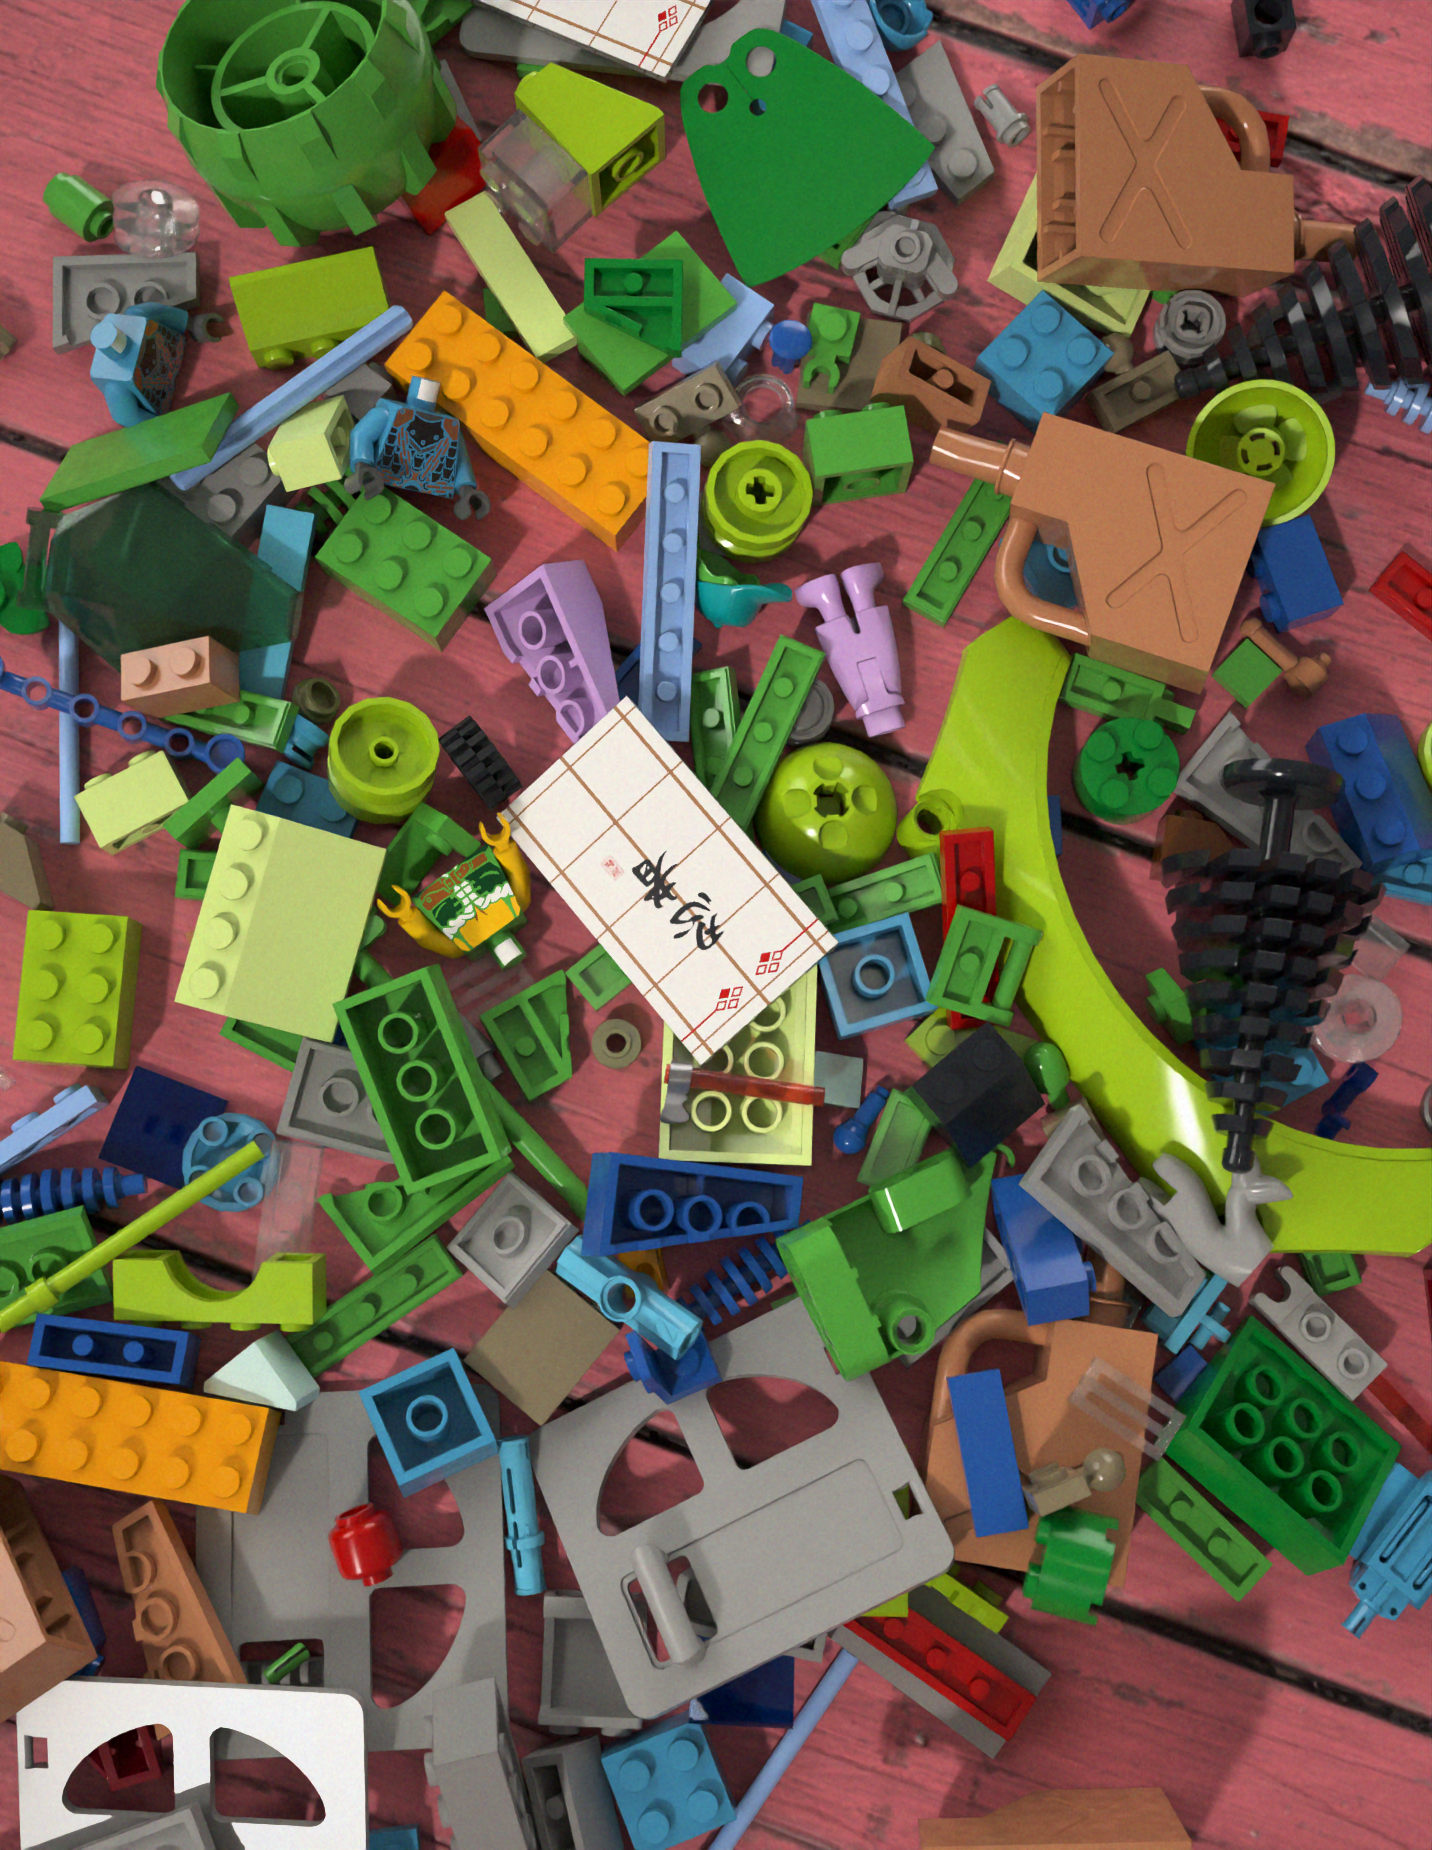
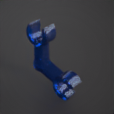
[1314,1060,1379,1141]

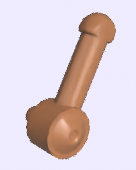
[1239,617,1331,699]

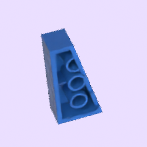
[581,1152,804,1257]

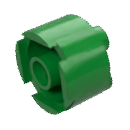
[1071,717,1180,825]
[1022,1505,1119,1626]

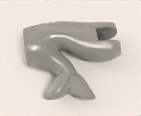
[1137,1150,1293,1287]

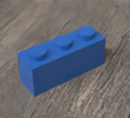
[991,1174,1097,1326]
[27,1313,202,1389]

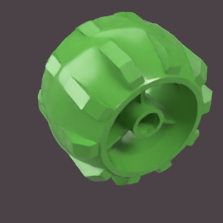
[156,0,457,247]

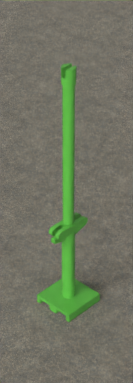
[162,757,588,1222]

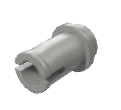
[974,84,1031,148]

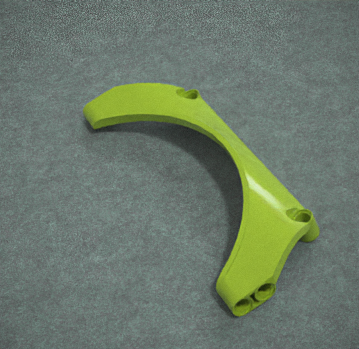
[896,616,1432,1258]

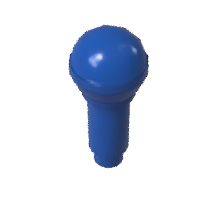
[833,1085,890,1155]

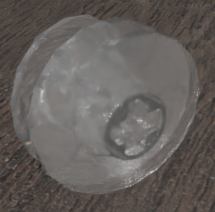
[112,180,200,259]
[1306,974,1403,1063]

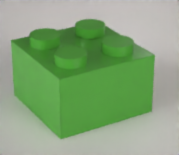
[802,402,914,507]

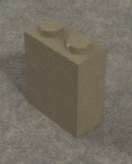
[463,1265,622,1427]

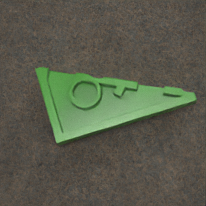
[317,1155,515,1276]

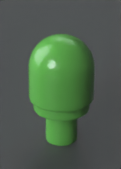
[1024,1042,1070,1109]

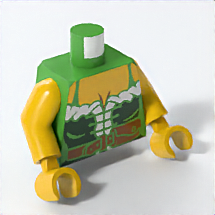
[377,813,532,971]

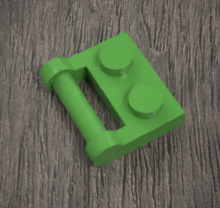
[925,904,1043,1027]

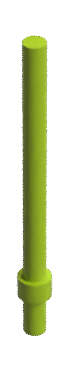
[0,1140,265,1333]

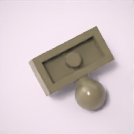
[1085,333,1182,434]
[633,360,742,468]
[1021,1448,1126,1517]

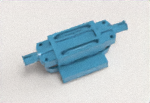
[1341,1462,1432,1639]

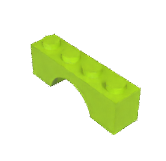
[113,1249,327,1332]

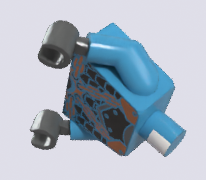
[90,302,224,427]
[344,375,491,520]

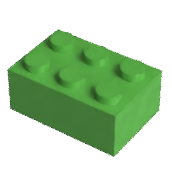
[315,487,497,652]

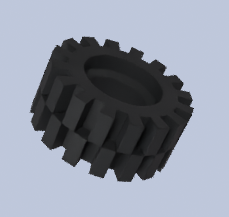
[438,716,523,810]

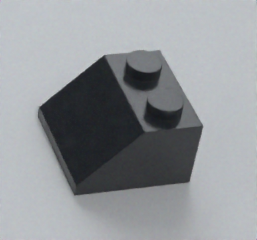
[904,1021,1045,1169]

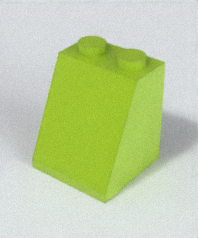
[514,62,666,217]

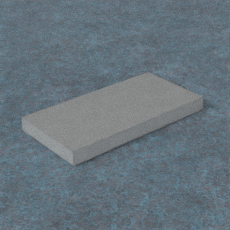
[827,1584,1052,1759]

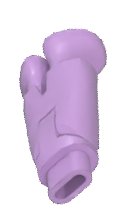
[794,562,906,738]

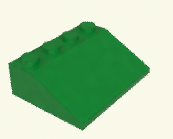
[1153,1315,1402,1576]

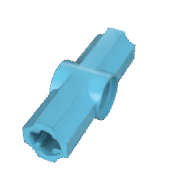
[555,1235,704,1360]

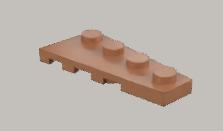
[111,1498,249,1741]

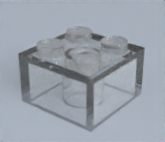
[478,109,593,253]

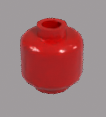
[328,1503,404,1587]

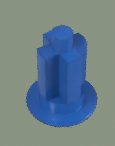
[769,320,812,374]

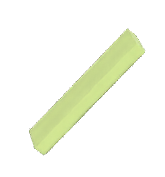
[444,191,578,363]

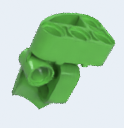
[775,1147,997,1382]

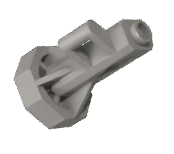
[841,215,958,323]

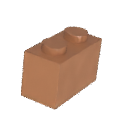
[870,336,991,436]
[121,636,240,719]

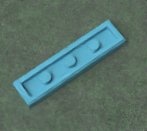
[239,504,318,700]

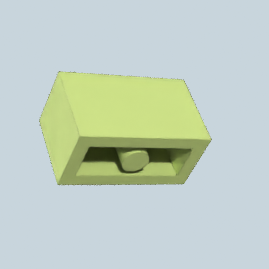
[267,395,355,492]
[74,750,193,856]

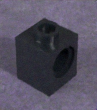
[1230,0,1297,59]

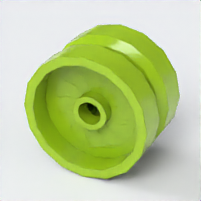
[699,440,813,564]
[327,697,440,824]

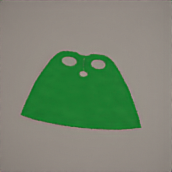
[680,28,935,288]

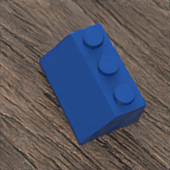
[1305,713,1432,875]

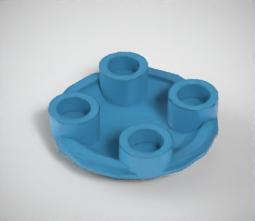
[182,1113,282,1212]

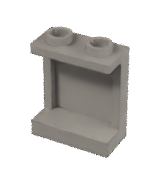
[538,1588,648,1737]

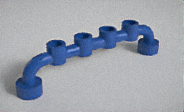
[0,656,246,774]

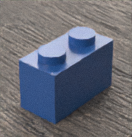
[1246,514,1344,634]

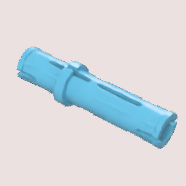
[496,1435,547,1596]

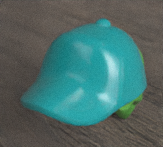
[695,532,793,628]

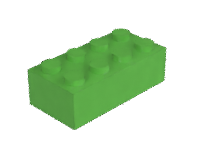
[332,963,512,1195]

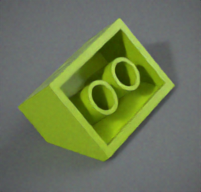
[228,246,391,370]

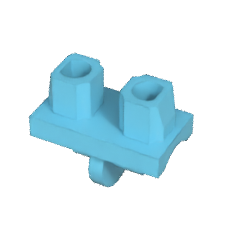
[1140,1269,1231,1354]

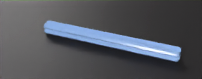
[169,305,413,491]

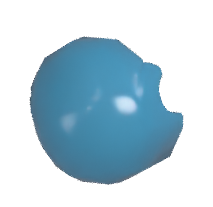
[866,0,933,52]

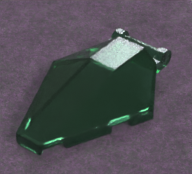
[16,481,304,674]

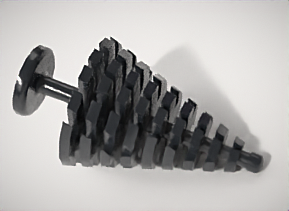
[1174,175,1432,400]
[1158,758,1387,1174]

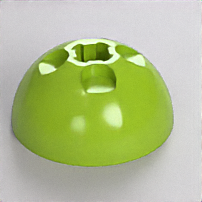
[1186,379,1335,527]
[753,742,898,886]

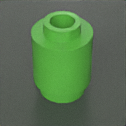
[43,172,117,242]

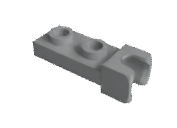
[1248,1264,1388,1401]

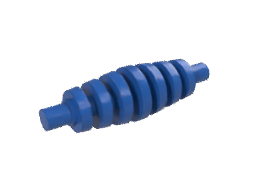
[0,1167,148,1225]
[676,1219,811,1332]

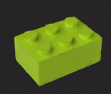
[12,910,142,1070]

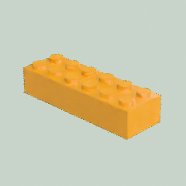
[384,290,650,552]
[0,1361,281,1515]

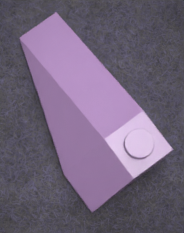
[484,559,620,744]

